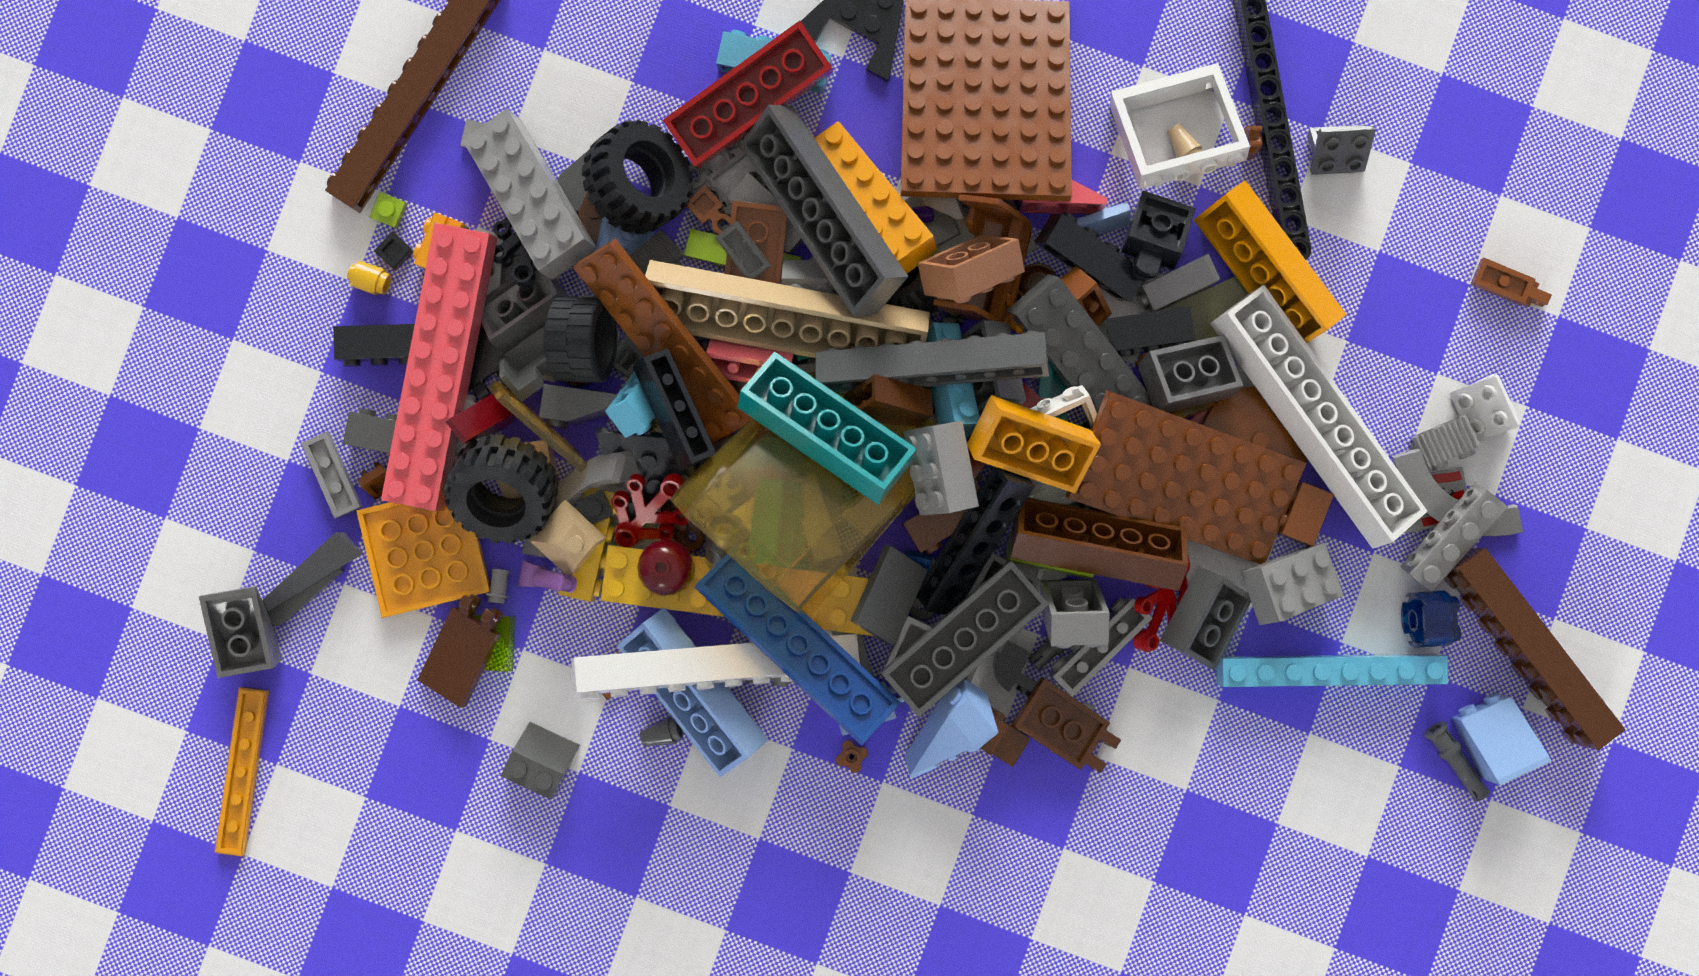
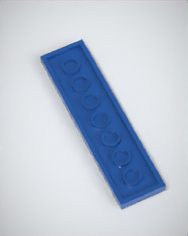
[694,546,901,746]

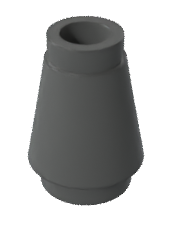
[640,717,683,747]

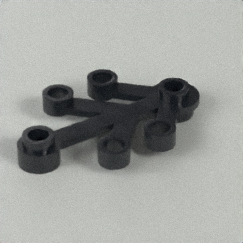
[493,217,536,288]

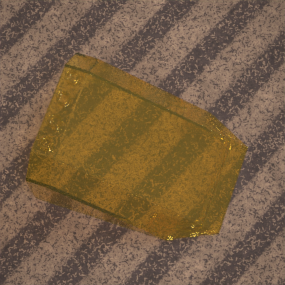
[670,371,936,616]

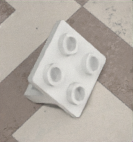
[1450,374,1521,441]

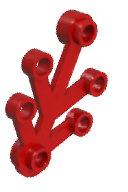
[611,473,691,547]
[1133,556,1190,652]

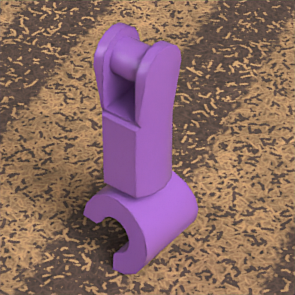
[518,560,577,592]

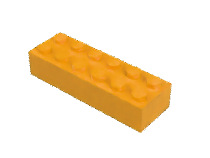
[814,121,938,274]
[1194,180,1347,343]

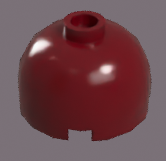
[637,540,695,596]

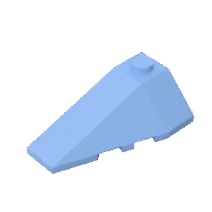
[905,679,998,778]

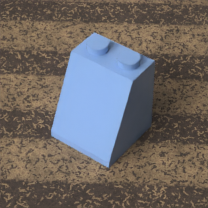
[1451,693,1551,785]

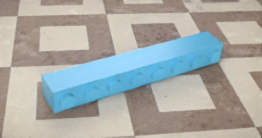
[1216,654,1448,687]

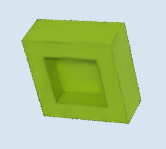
[369,192,408,229]

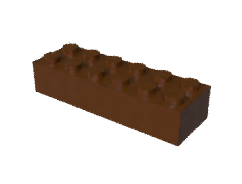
[1010,498,1188,591]

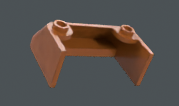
[933,194,1032,324]

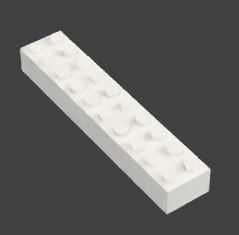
[1210,285,1427,549]

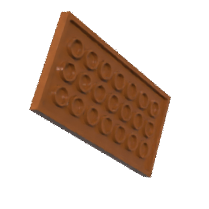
[1065,390,1306,564]

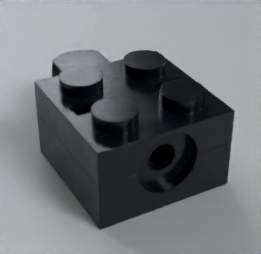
[1121,190,1196,282]

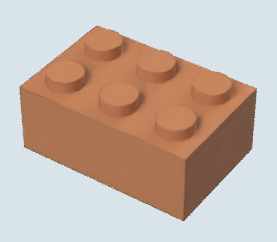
[918,234,1025,303]

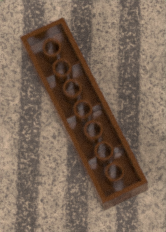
[1444,548,1626,750]

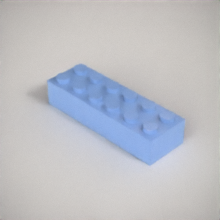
[617,607,768,777]

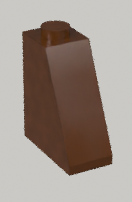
[843,374,934,426]

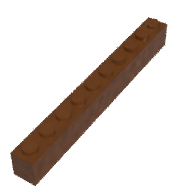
[325,0,501,213]

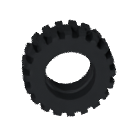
[582,120,693,234]
[444,435,559,544]

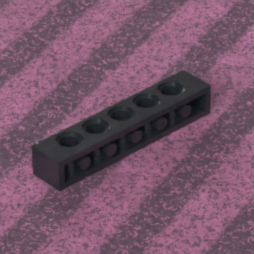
[917,466,1035,615]

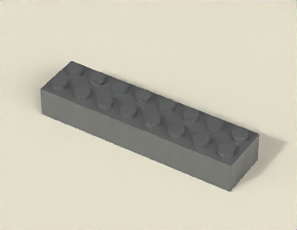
[740,105,908,316]

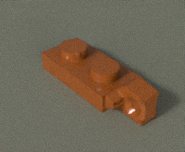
[1470,258,1552,307]

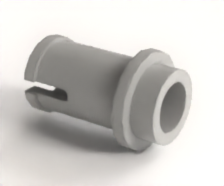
[486,569,510,604]

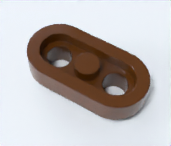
[660,501,706,551]

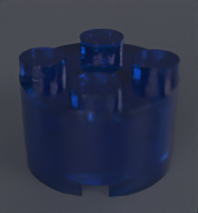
[1401,590,1461,648]

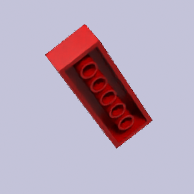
[662,20,834,169]

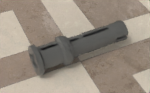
[1424,721,1490,802]

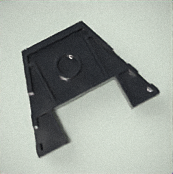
[801,0,904,82]
[596,427,700,521]

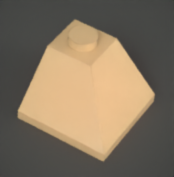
[529,500,606,576]

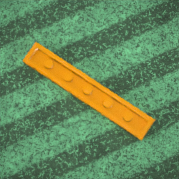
[215,687,269,856]

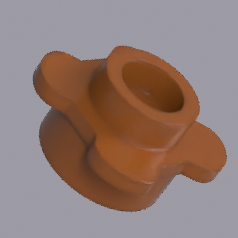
[836,740,868,773]

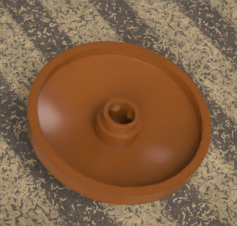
[1202,386,1308,463]

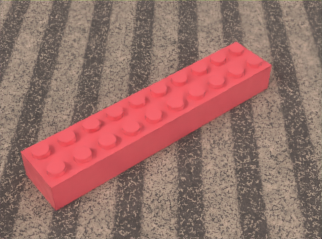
[381,223,497,511]

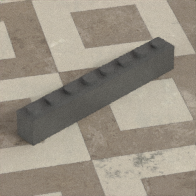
[816,331,1049,394]

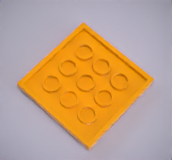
[356,502,490,618]

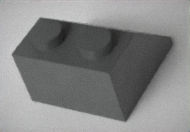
[501,722,580,800]

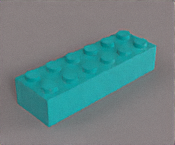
[737,351,917,505]

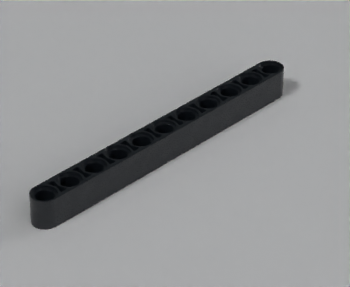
[1233,0,1311,260]

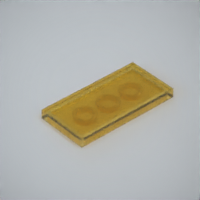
[489,380,587,473]

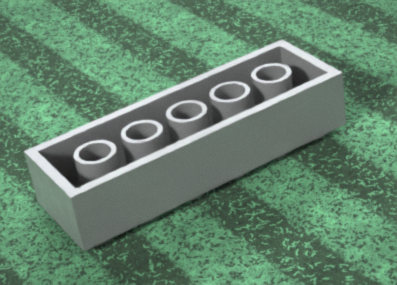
[463,108,597,280]

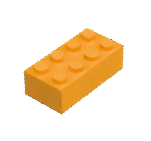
[967,395,1101,493]

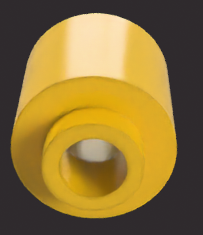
[347,261,392,295]

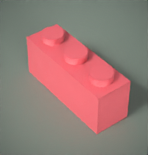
[706,339,794,383]

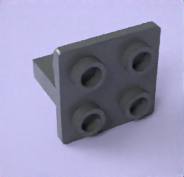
[1307,125,1376,175]

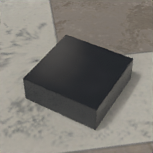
[374,231,414,271]

